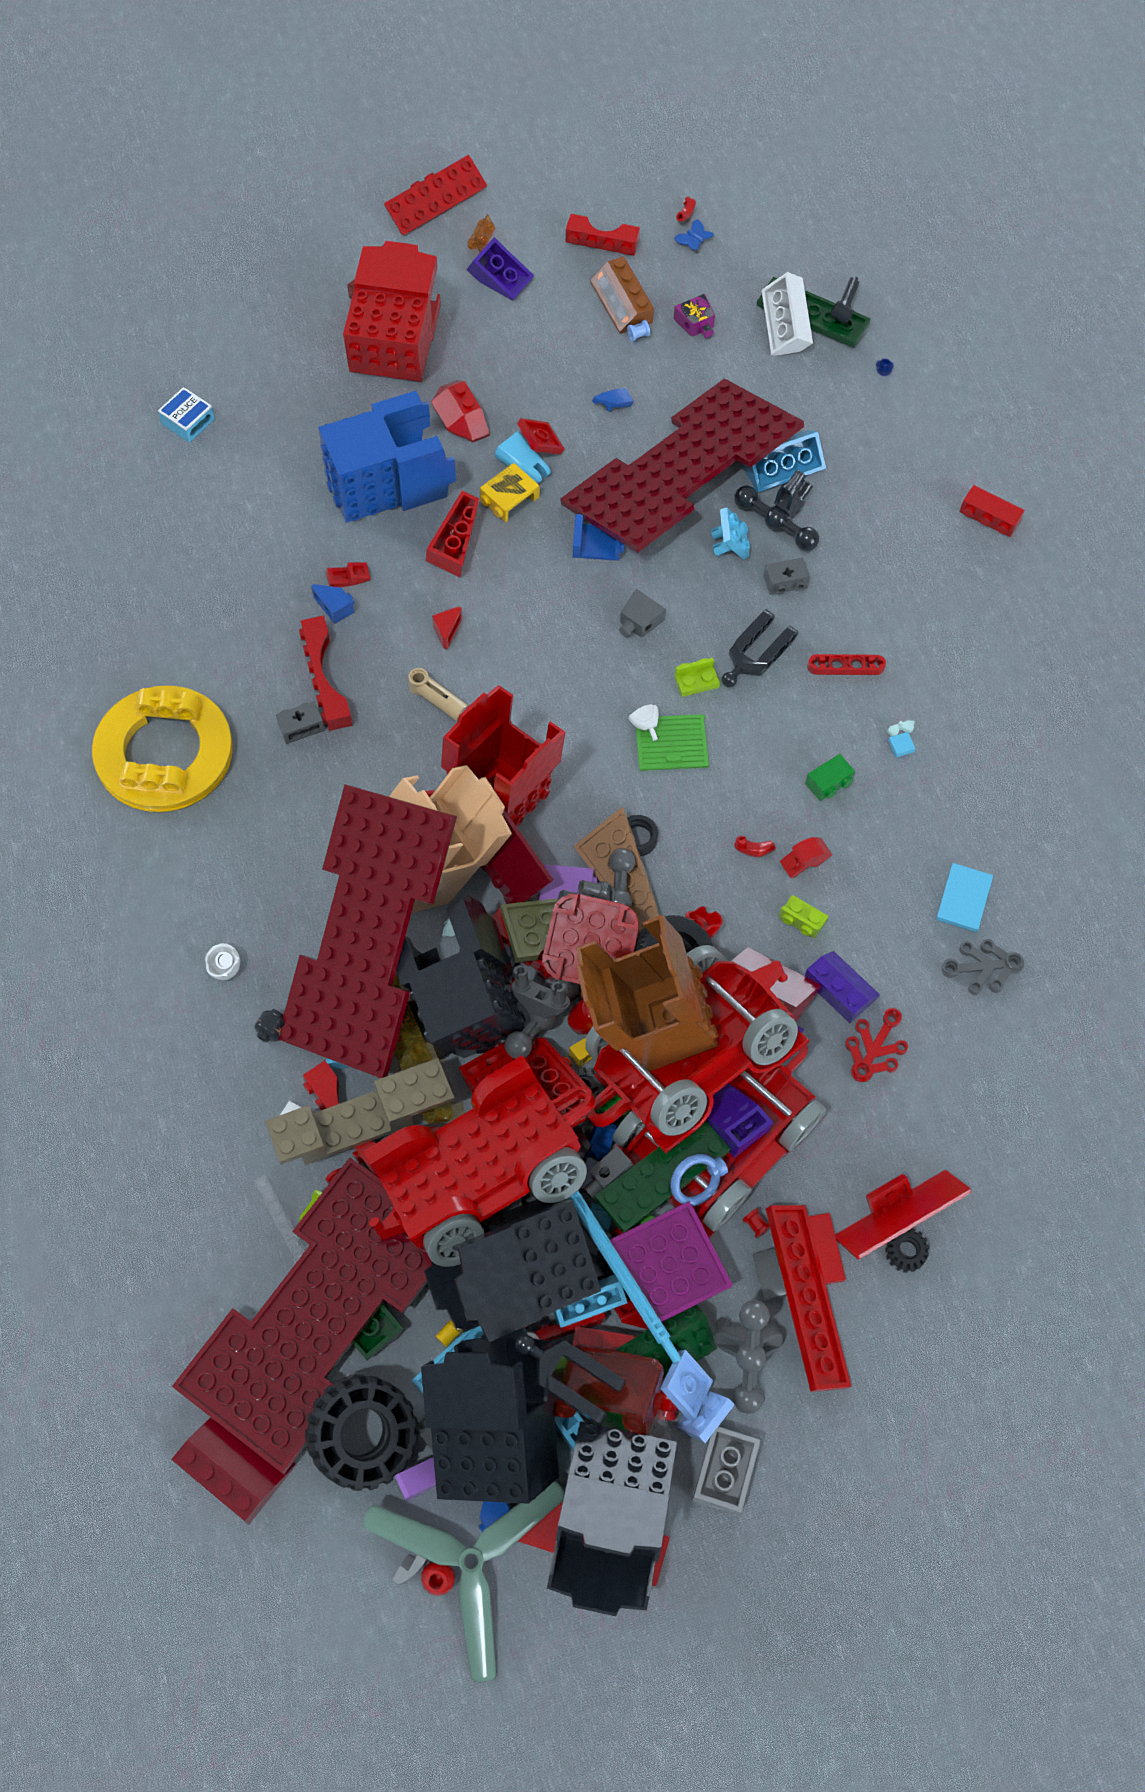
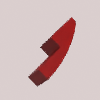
[326,562,370,588]

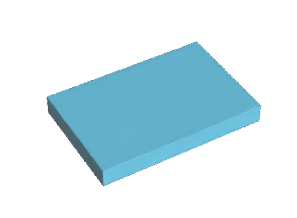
[936,863,993,933]

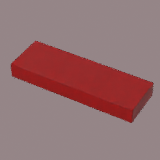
[809,1213,846,1285]

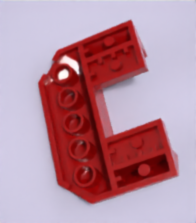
[459,1038,593,1128]

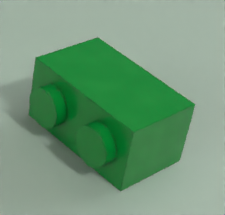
[805,754,855,801]

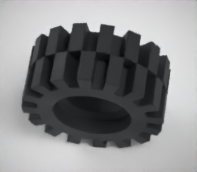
[885,1228,930,1273]

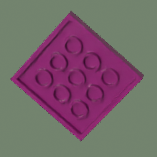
[610,1201,733,1329]

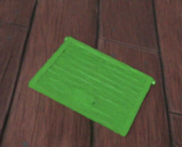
[636,714,709,771]

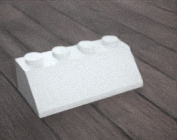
[762,272,813,356]

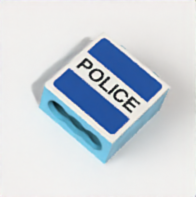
[158,387,215,443]

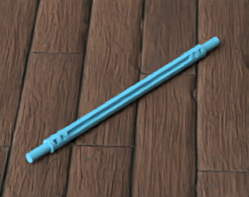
[567,1191,682,1364]

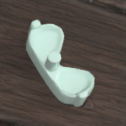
[887,720,915,737]
[442,918,455,937]

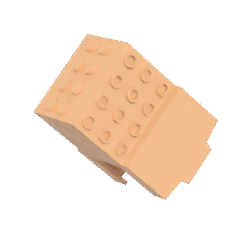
[389,765,512,914]

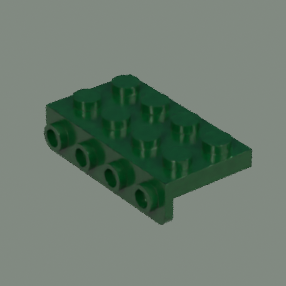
[616,1305,717,1398]

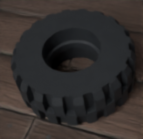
[305,1375,418,1491]

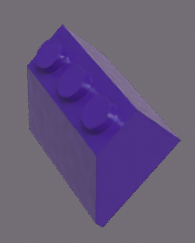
[805,951,880,1023]

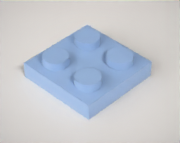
[660,1350,713,1420]
[675,1391,735,1443]

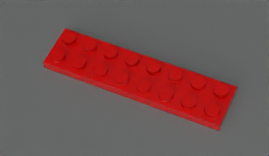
[765,1205,852,1392]

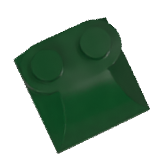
[353,1304,404,1361]

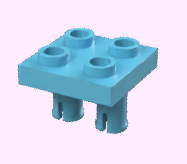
[711,507,750,560]

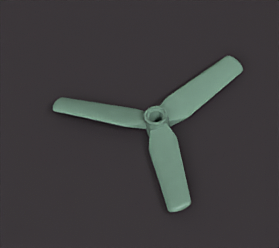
[363,1481,565,1682]

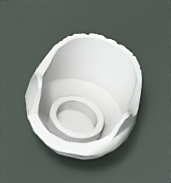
[205,943,240,981]

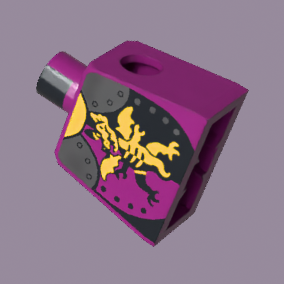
[673,294,715,338]

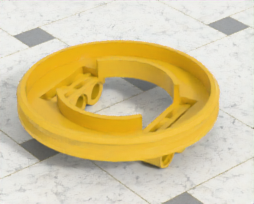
[92,686,233,812]

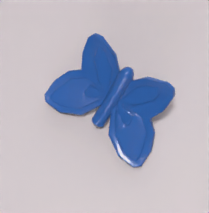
[674,219,714,250]

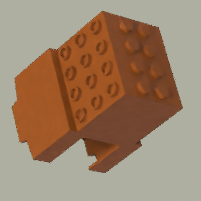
[576,915,718,1071]

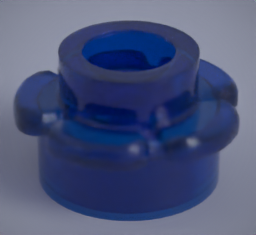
[876,358,894,376]

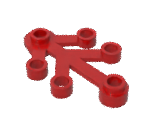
[845,1008,908,1082]

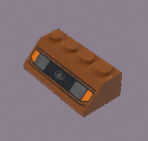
[590,256,654,334]

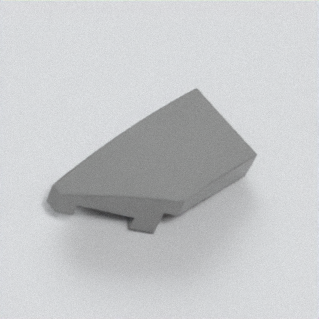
[393,1555,427,1584]

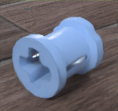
[627,320,650,341]

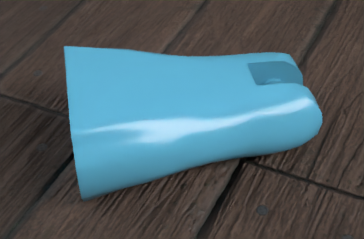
[494,431,551,484]

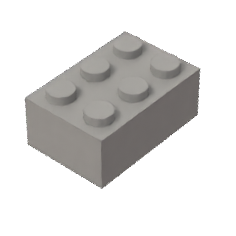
[692,1427,760,1516]

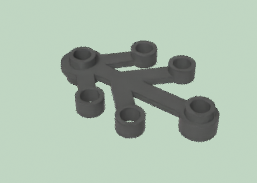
[941,939,1024,995]

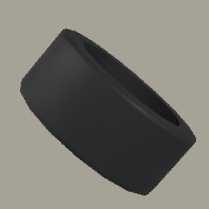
[627,815,658,856]

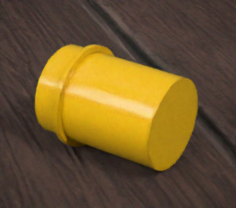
[435,1320,461,1348]

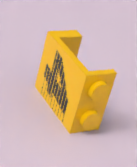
[480,463,540,523]

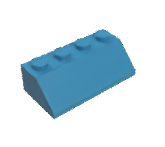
[743,430,826,492]

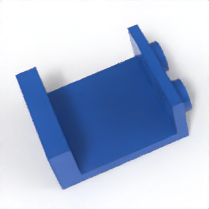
[572,514,624,561]

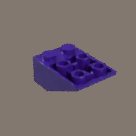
[706,1083,773,1158]

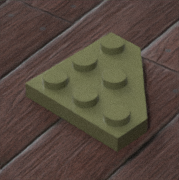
[500,898,558,962]

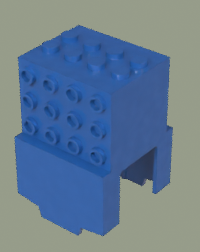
[318,391,456,523]

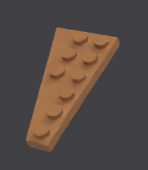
[573,807,660,932]

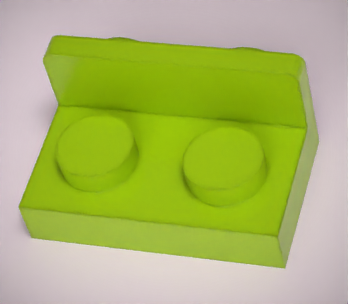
[674,658,720,697]
[778,895,829,939]

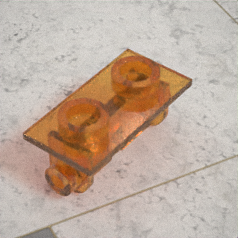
[467,214,495,252]

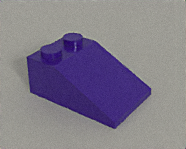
[466,237,534,301]

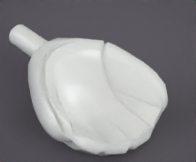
[628,704,659,741]

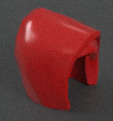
[567,999,593,1035]

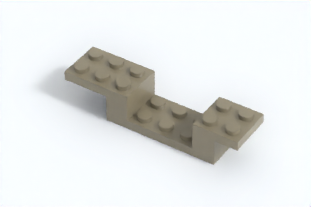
[265,1058,454,1165]

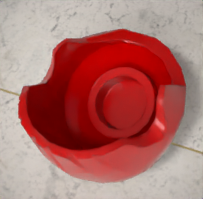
[685,906,723,939]

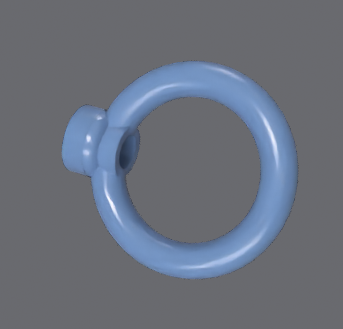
[670,1154,728,1206]

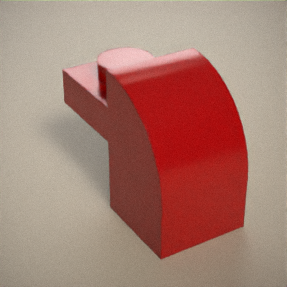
[780,837,832,878]

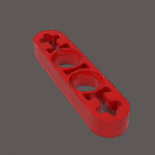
[807,654,886,675]

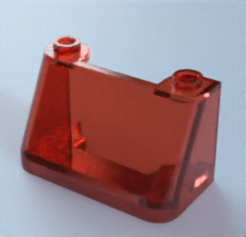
[553,1344,664,1435]

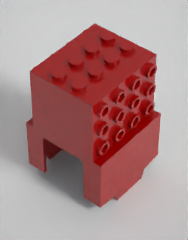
[343,241,441,382]
[441,685,566,826]

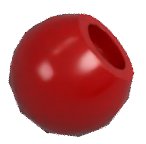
[421,1561,455,1596]

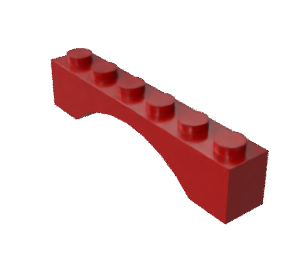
[298,615,353,731]
[302,1060,379,1178]

